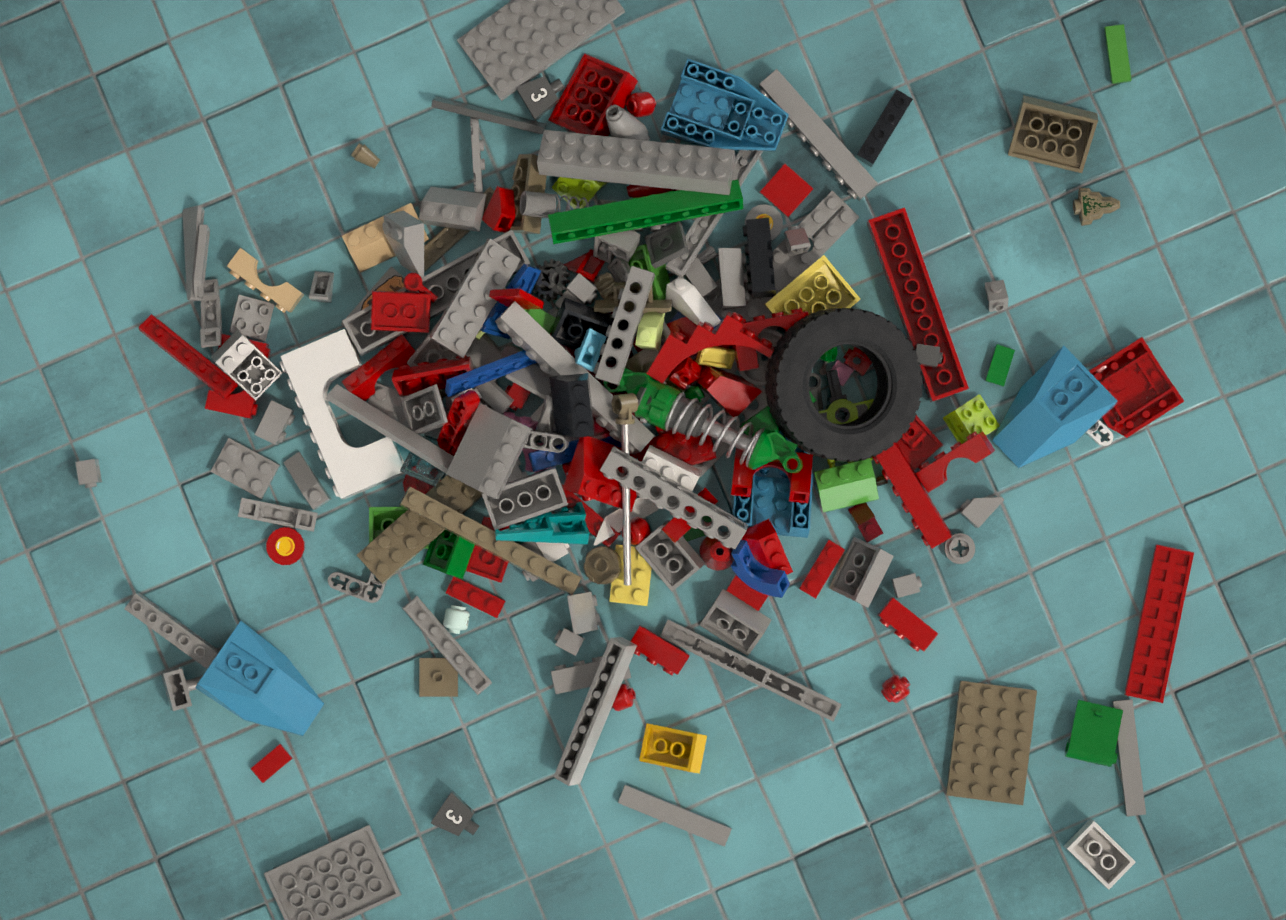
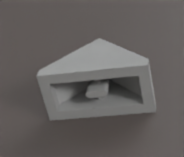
[309,271,334,303]

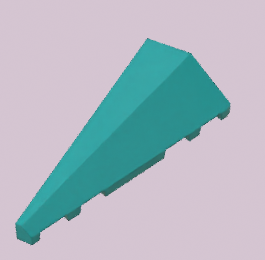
[495,502,590,544]

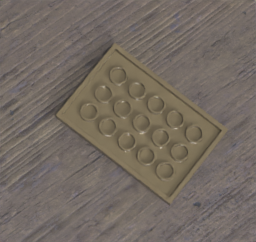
[946,680,1037,805]

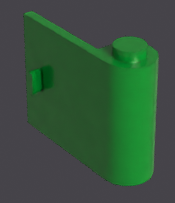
[1064,700,1123,767]

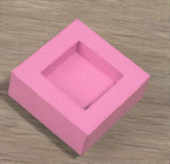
[831,360,854,386]

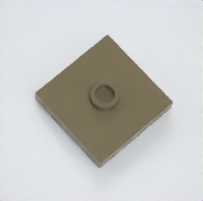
[419,658,458,697]

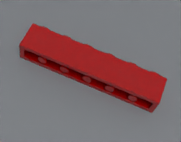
[872,443,952,549]

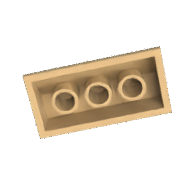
[342,203,429,273]

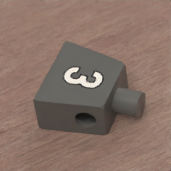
[516,76,565,121]
[431,791,479,836]

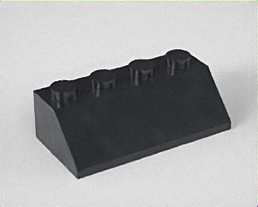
[551,298,637,364]

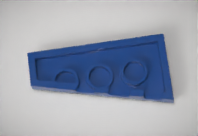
[480,264,541,339]

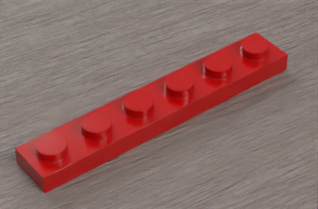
[138,314,238,399]

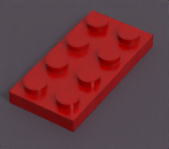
[637,431,717,466]

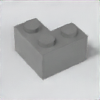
[593,230,640,264]
[555,273,597,309]

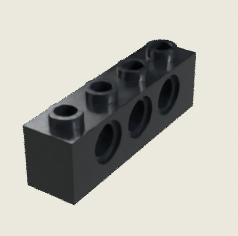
[855,89,913,167]

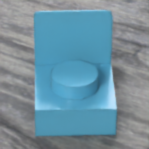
[574,329,606,372]

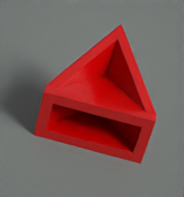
[563,249,605,284]

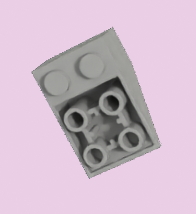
[211,330,282,400]

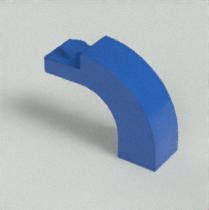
[731,540,790,598]

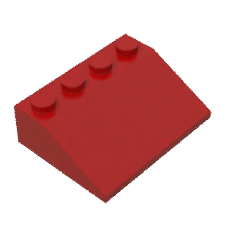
[548,53,638,136]
[392,355,474,397]
[563,436,637,512]

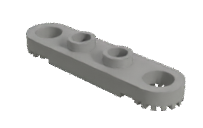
[470,117,485,193]

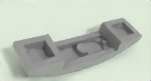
[200,279,222,348]
[238,498,318,532]

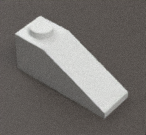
[665,277,721,327]

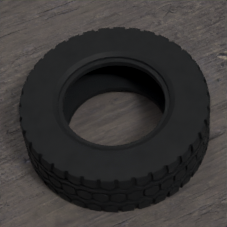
[765,308,923,462]

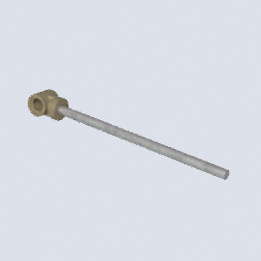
[611,393,638,585]

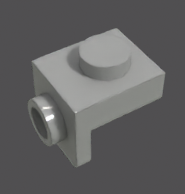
[985,280,1008,312]

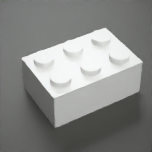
[635,445,702,503]
[1064,819,1136,889]

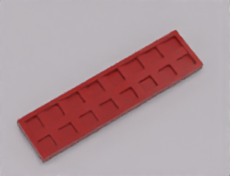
[1124,545,1194,703]

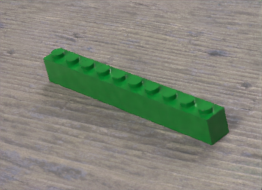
[548,179,743,245]

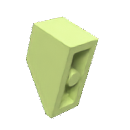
[635,312,665,351]

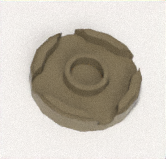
[584,546,622,585]

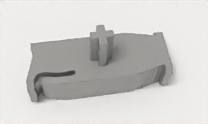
[684,246,721,304]

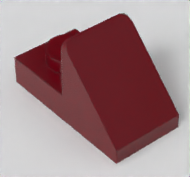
[848,503,884,543]

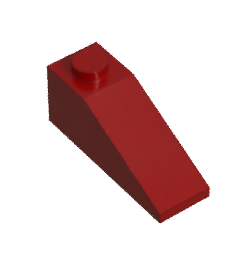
[662,488,718,543]

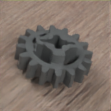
[533,259,570,301]

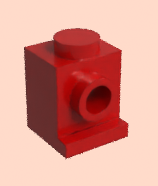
[843,347,872,376]
[669,357,702,390]
[901,422,927,449]

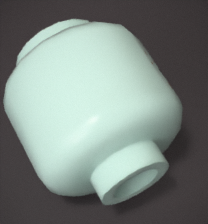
[443,605,470,634]

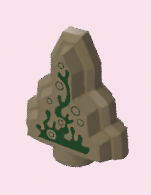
[1073,188,1120,226]

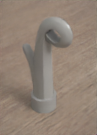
[523,393,554,449]

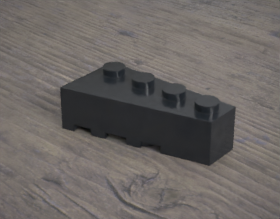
[743,218,776,299]

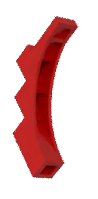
[647,311,774,383]

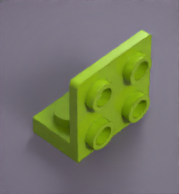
[552,177,608,209]
[943,395,1000,444]

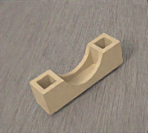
[227,248,304,313]

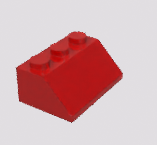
[741,519,793,575]
[630,625,690,676]

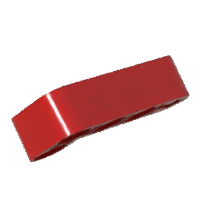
[437,390,480,456]

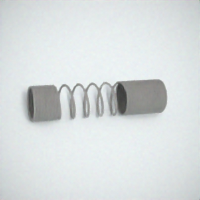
[520,191,614,218]

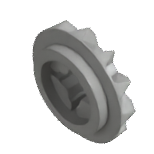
[944,533,975,564]

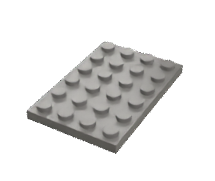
[264,824,402,920]

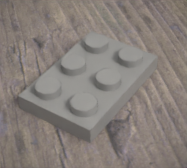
[210,438,280,499]

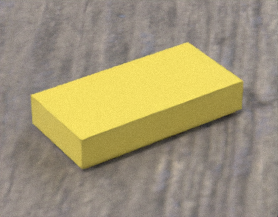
[695,346,735,369]

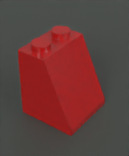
[695,365,762,417]

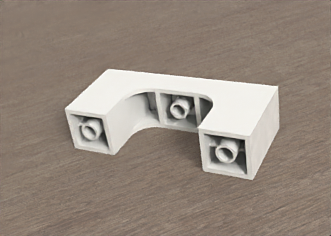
[280,329,408,499]

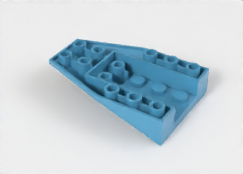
[661,58,789,151]
[992,345,1117,468]
[732,430,813,538]
[195,621,324,736]

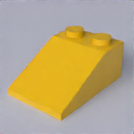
[639,723,707,774]

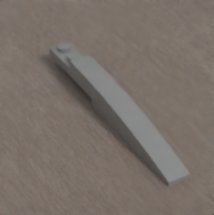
[660,620,842,722]

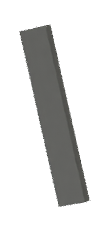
[431,96,546,134]

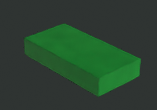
[985,344,1015,387]

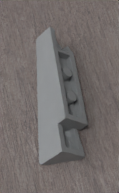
[183,206,210,301]

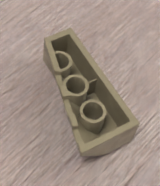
[509,154,547,234]

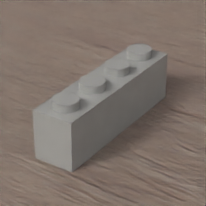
[551,656,631,694]

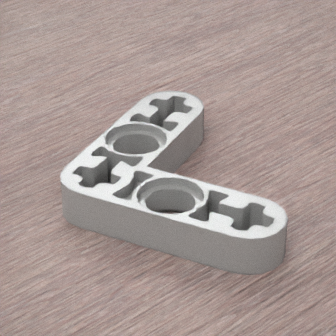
[328,572,388,603]

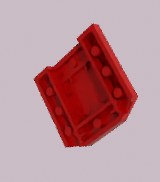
[1089,337,1184,438]

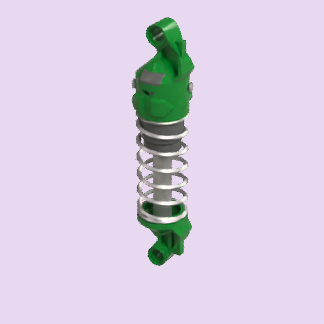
[604,368,803,473]

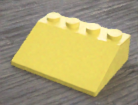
[765,255,861,332]

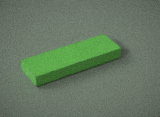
[1104,24,1132,84]

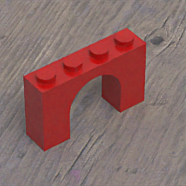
[733,308,808,371]
[205,334,271,419]
[731,448,813,503]

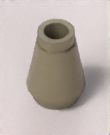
[351,143,381,169]

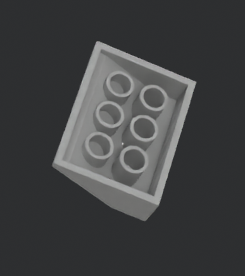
[446,404,532,499]

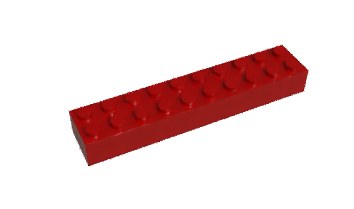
[867,207,969,403]

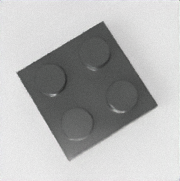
[645,221,689,269]

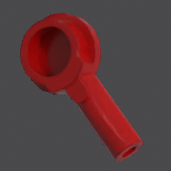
[403,273,438,303]

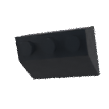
[549,373,595,438]

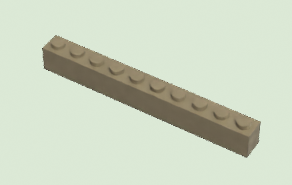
[399,487,581,595]

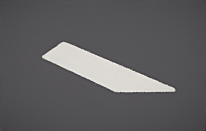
[594,497,658,545]

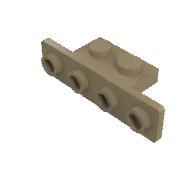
[594,282,672,314]

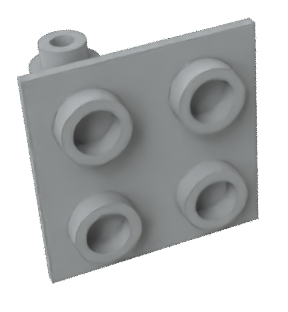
[229,295,275,341]

